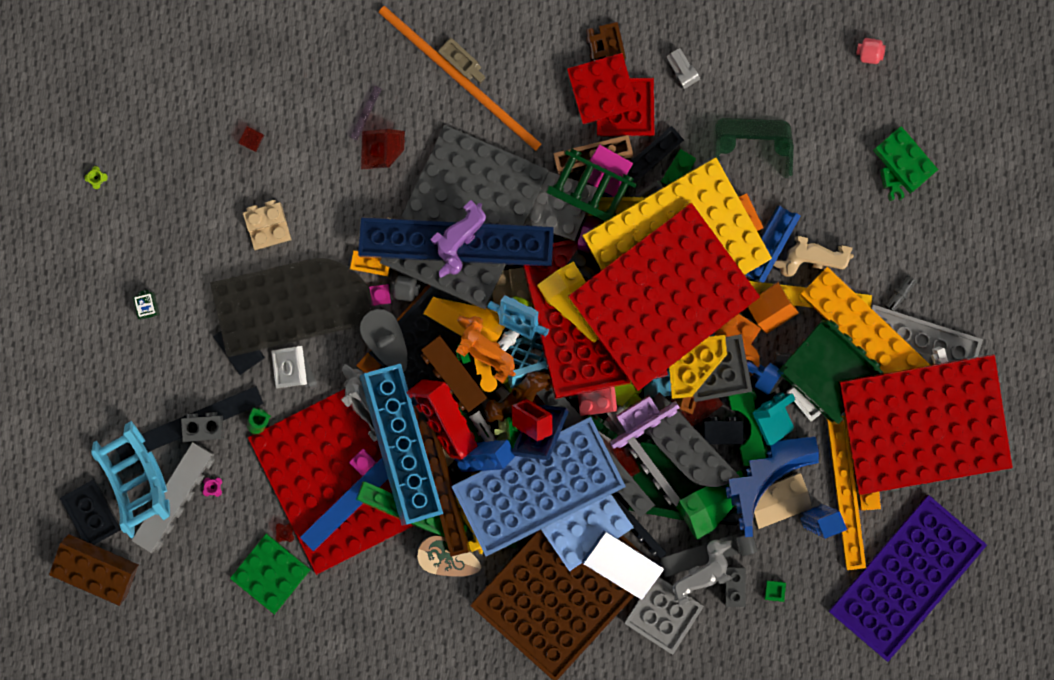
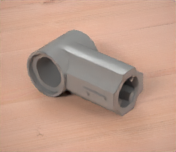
[666,48,700,89]

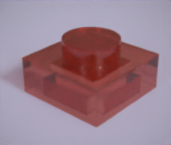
[238,126,265,152]

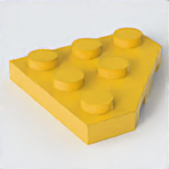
[669,335,727,399]

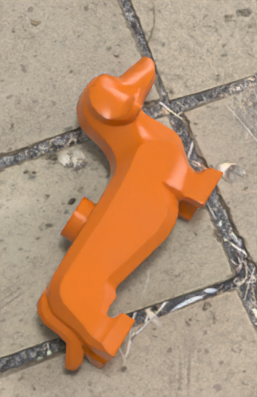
[456,315,516,383]

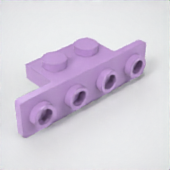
[610,395,680,449]

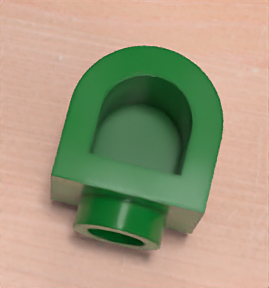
[246,408,271,434]

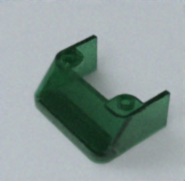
[713,118,794,179]

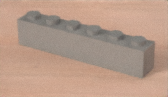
[131,442,215,553]

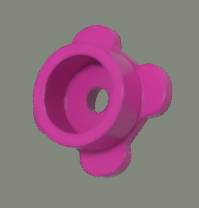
[203,477,222,497]

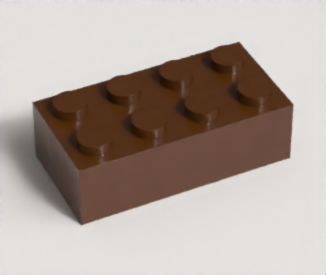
[421,336,487,412]
[49,534,139,606]

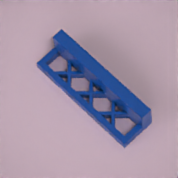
[745,206,801,283]

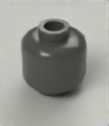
[391,275,420,301]

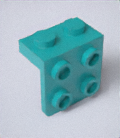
[752,392,796,445]

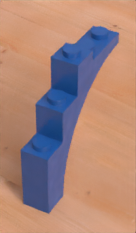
[726,436,819,537]

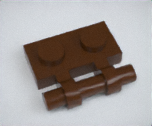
[586,22,626,61]

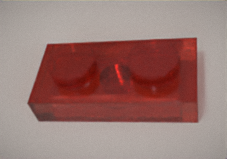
[681,398,724,427]

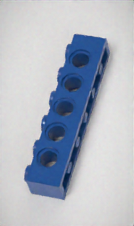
[800,504,847,539]

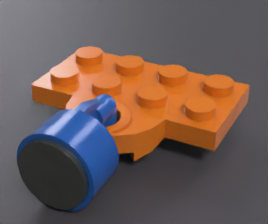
[715,314,783,396]

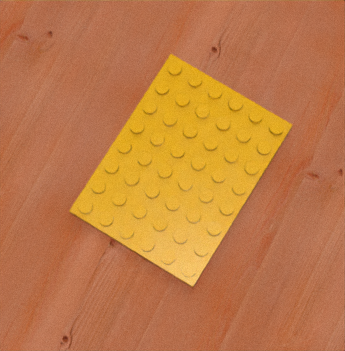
[582,157,772,275]

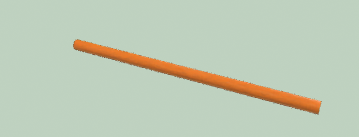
[378,6,542,151]

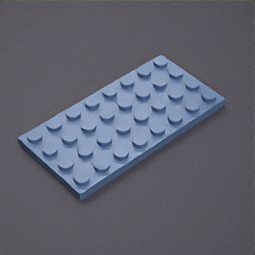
[452,417,626,556]

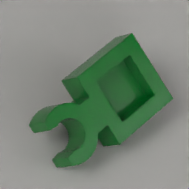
[880,168,904,201]

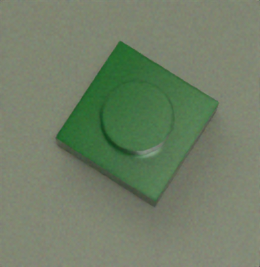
[764,580,786,602]

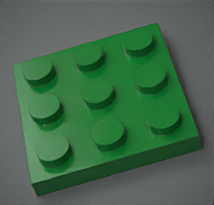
[230,533,311,615]

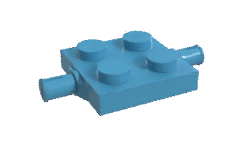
[488,295,549,340]

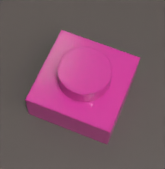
[369,284,391,306]
[349,449,377,476]

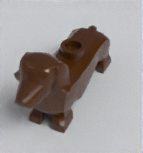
[485,370,552,423]

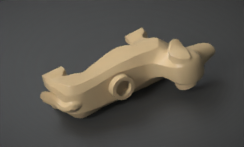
[773,236,854,277]

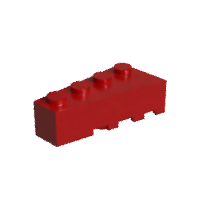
[406,379,478,460]

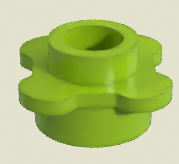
[85,166,108,189]

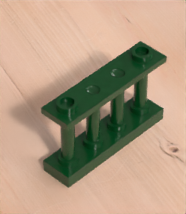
[545,148,637,221]

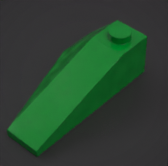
[676,470,745,540]

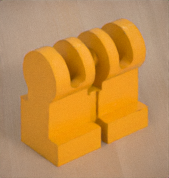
[474,358,497,392]

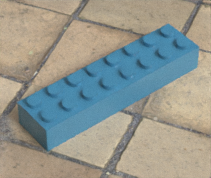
[360,364,443,525]

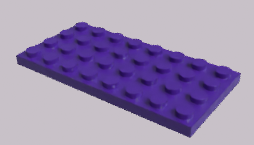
[828,495,987,662]

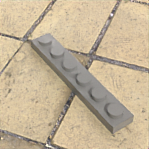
[606,412,680,506]

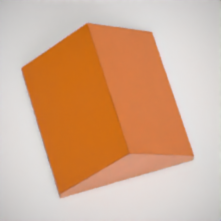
[748,282,799,334]

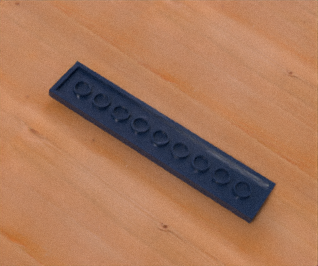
[358,218,554,267]

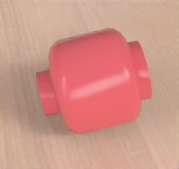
[856,38,886,64]

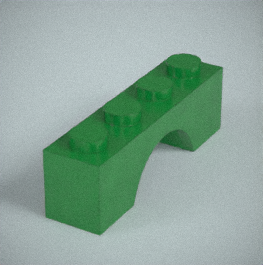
[727,389,768,466]

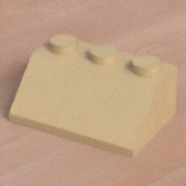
[754,473,812,529]

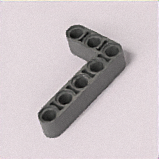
[659,530,758,577]

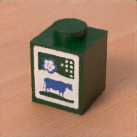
[133,290,160,320]

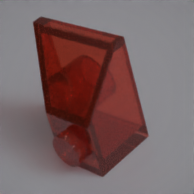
[361,129,405,170]

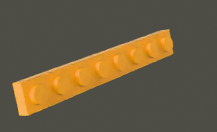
[827,416,866,570]

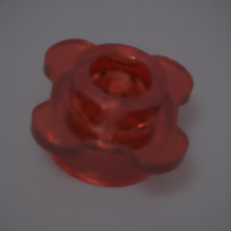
[275,523,295,542]

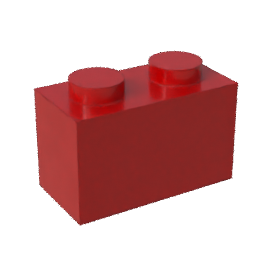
[512,399,552,441]

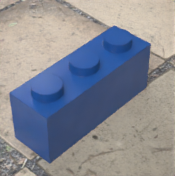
[454,440,515,472]

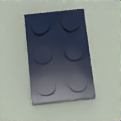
[512,404,569,461]

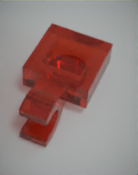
[613,447,640,476]

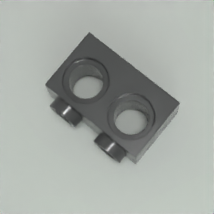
[181,412,224,442]
[724,566,746,607]

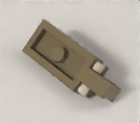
[438,37,485,84]

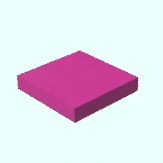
[580,144,633,197]

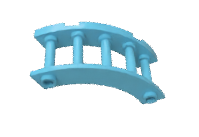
[91,421,170,538]

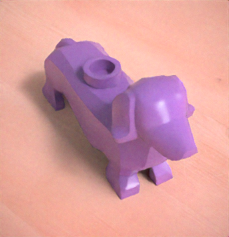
[430,200,486,278]

